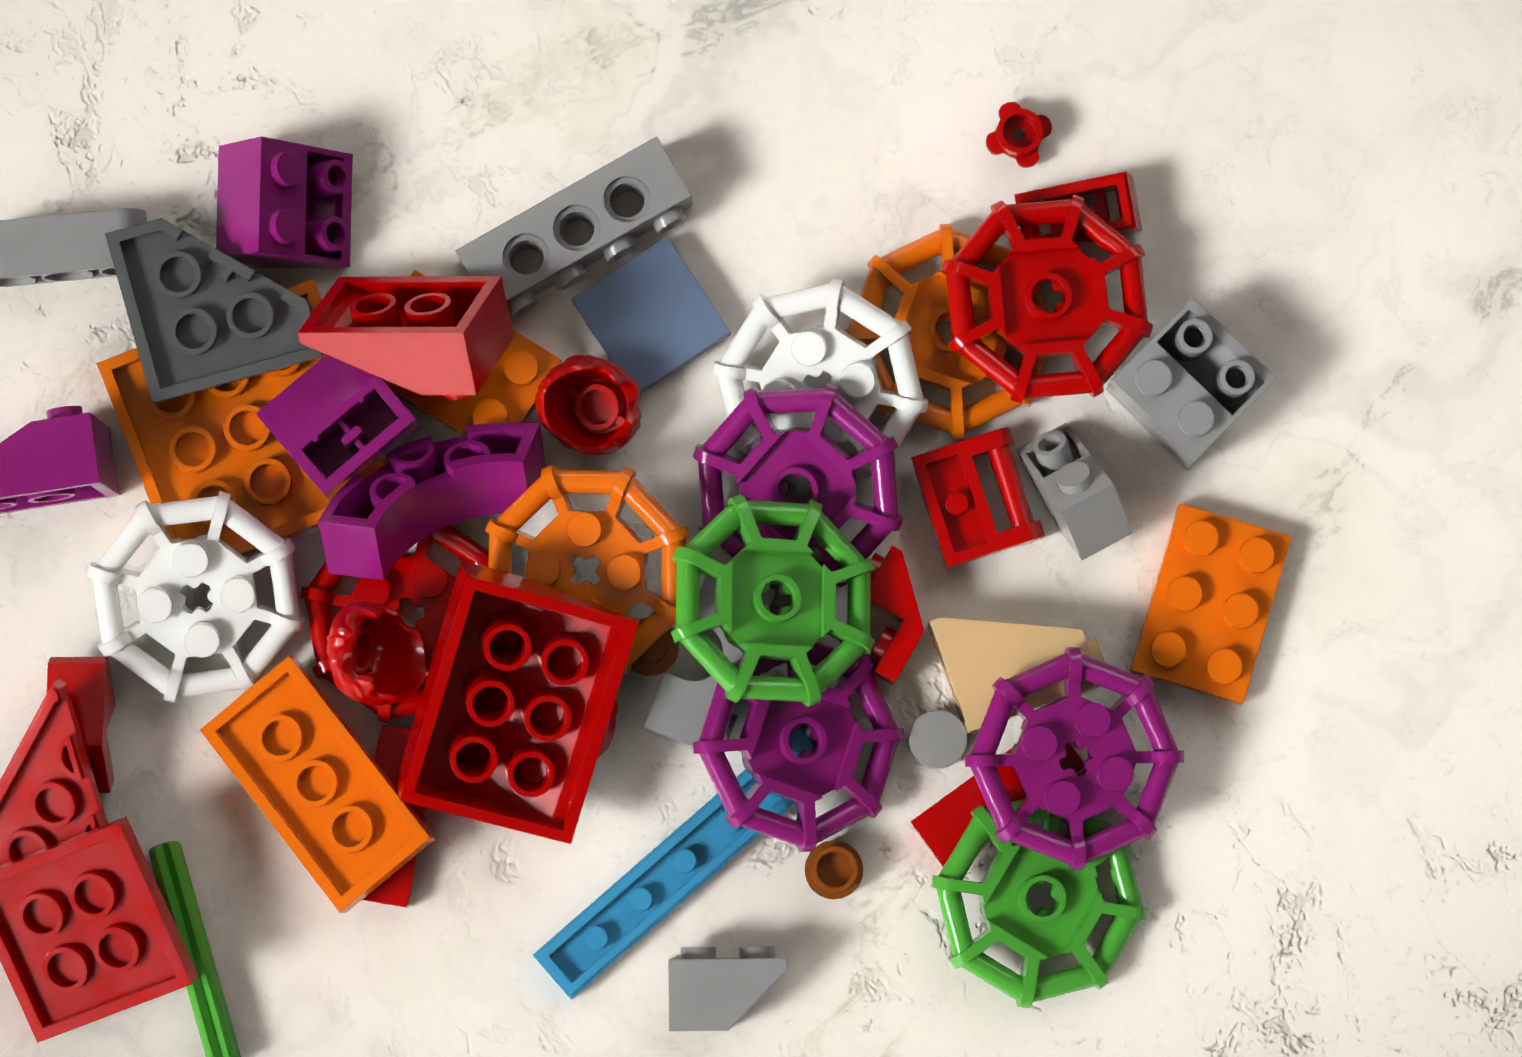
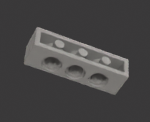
[455,136,692,319]

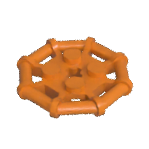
[844,224,1051,439]
[485,464,690,675]

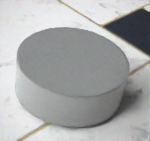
[908,710,967,769]

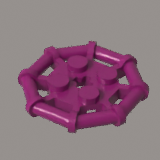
[693,383,903,588]
[693,642,904,852]
[965,647,1184,871]

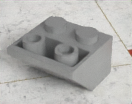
[1105,297,1277,469]

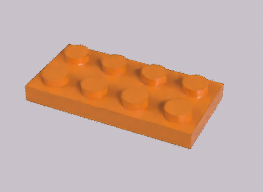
[200,656,436,913]

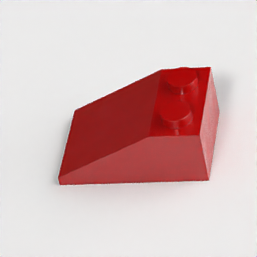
[297,276,514,400]

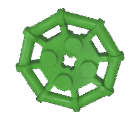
[671,495,876,707]
[931,798,1148,1008]

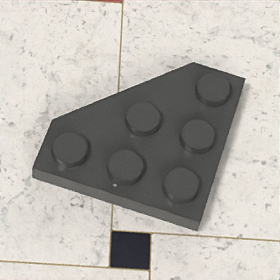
[105,218,324,404]

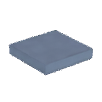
[571,237,731,393]

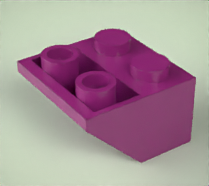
[216,136,353,268]
[256,355,421,501]

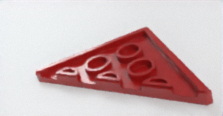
[0,679,108,866]

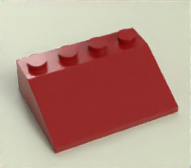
[396,560,639,844]

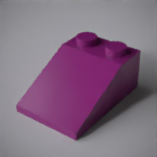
[0,406,119,514]

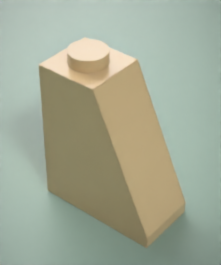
[927,617,1105,734]

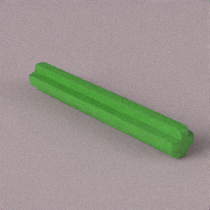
[148,841,241,1057]

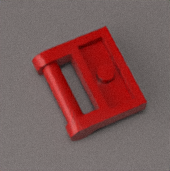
[910,427,1046,569]

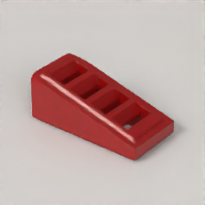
[1014,171,1142,243]

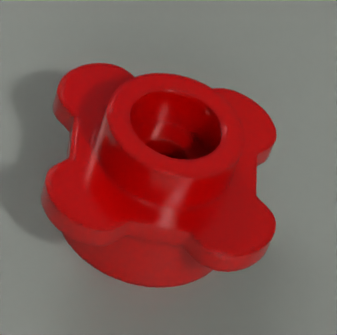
[986,102,1052,168]

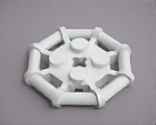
[713,278,929,494]
[87,491,306,703]

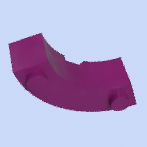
[318,422,546,580]

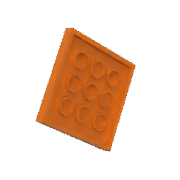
[97,279,387,556]

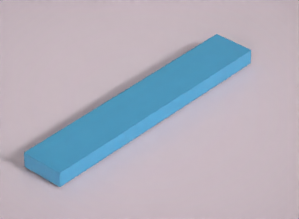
[533,727,814,999]

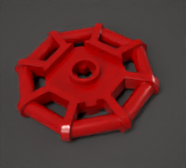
[941,194,1153,404]
[300,525,489,724]

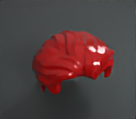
[535,355,642,455]
[327,601,428,706]

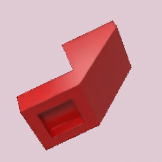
[870,545,925,685]
[46,657,116,793]

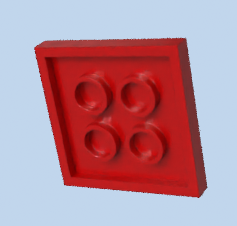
[0,816,199,1043]

